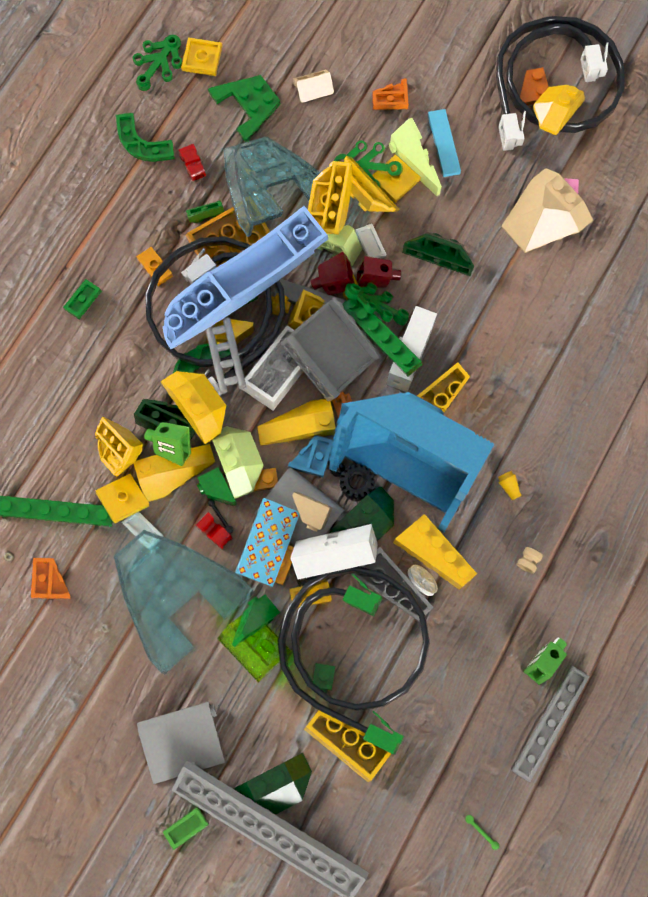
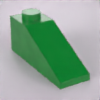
[232,594,281,647]

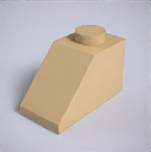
[292,492,333,532]

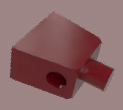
[310,252,355,295]
[357,256,401,288]

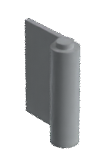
[254,467,345,546]
[137,701,225,784]

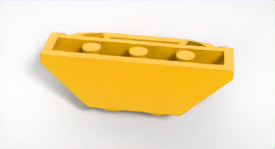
[533,85,585,135]
[344,156,400,212]
[308,161,352,235]
[161,371,226,444]
[95,417,143,476]

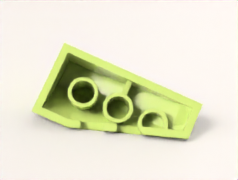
[389,118,442,196]

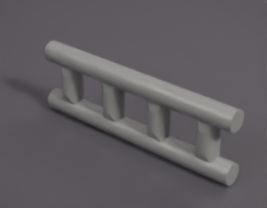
[206,318,246,394]

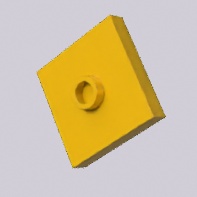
[181,37,223,76]
[373,154,421,203]
[95,474,149,524]

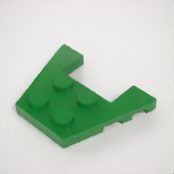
[208,75,280,143]

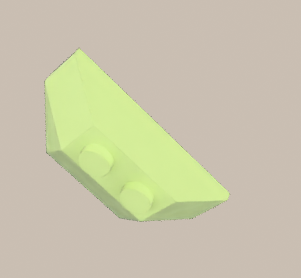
[212,426,264,499]

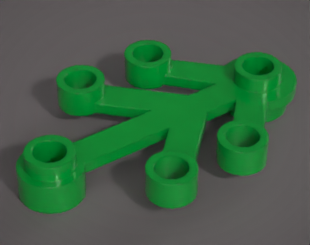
[133,35,182,91]
[334,140,403,187]
[344,283,409,326]

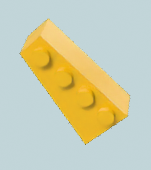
[417,362,470,412]
[304,710,391,782]

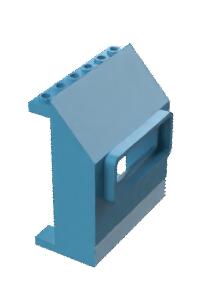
[328,392,494,533]

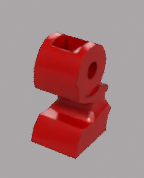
[178,143,206,181]
[196,512,233,550]

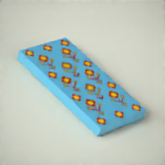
[235,498,300,587]

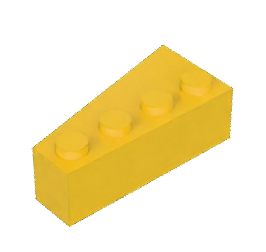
[393,514,477,590]

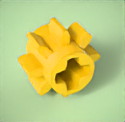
[272,293,291,316]

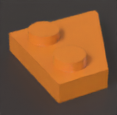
[520,67,549,105]
[372,78,409,110]
[31,558,70,599]

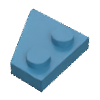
[288,435,334,478]

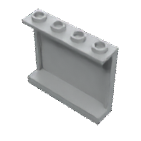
[280,297,382,401]

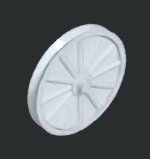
[408,565,438,596]

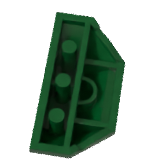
[402,232,474,277]
[328,486,394,541]
[233,753,312,815]

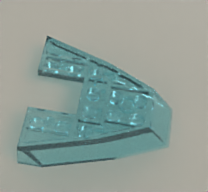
[223,136,320,237]
[114,530,254,675]

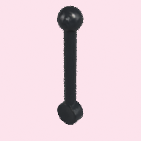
[207,499,233,534]

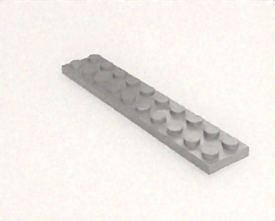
[172,761,369,897]

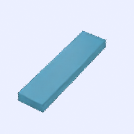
[428,109,461,177]

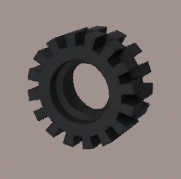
[340,464,375,501]

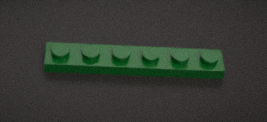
[343,299,423,377]
[0,496,113,527]

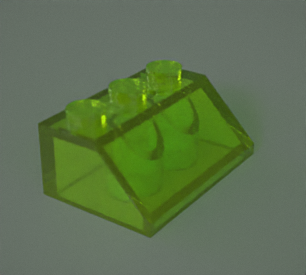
[217,614,292,683]

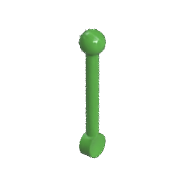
[465,815,499,850]

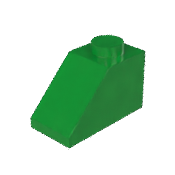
[197,467,237,506]

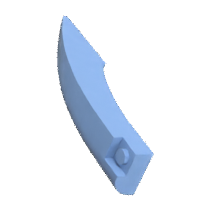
[163,206,329,349]

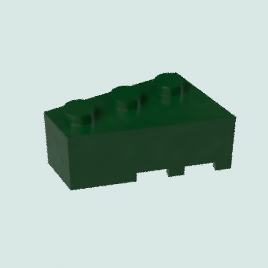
[134,399,195,441]

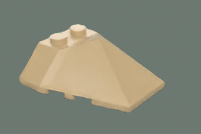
[501,168,593,253]

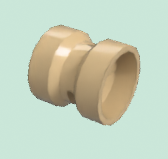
[516,547,543,574]

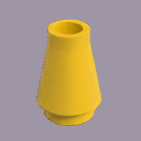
[498,470,522,500]

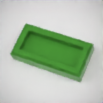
[163,807,209,850]

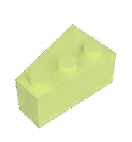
[317,225,363,266]

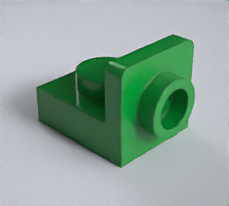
[313,663,336,693]

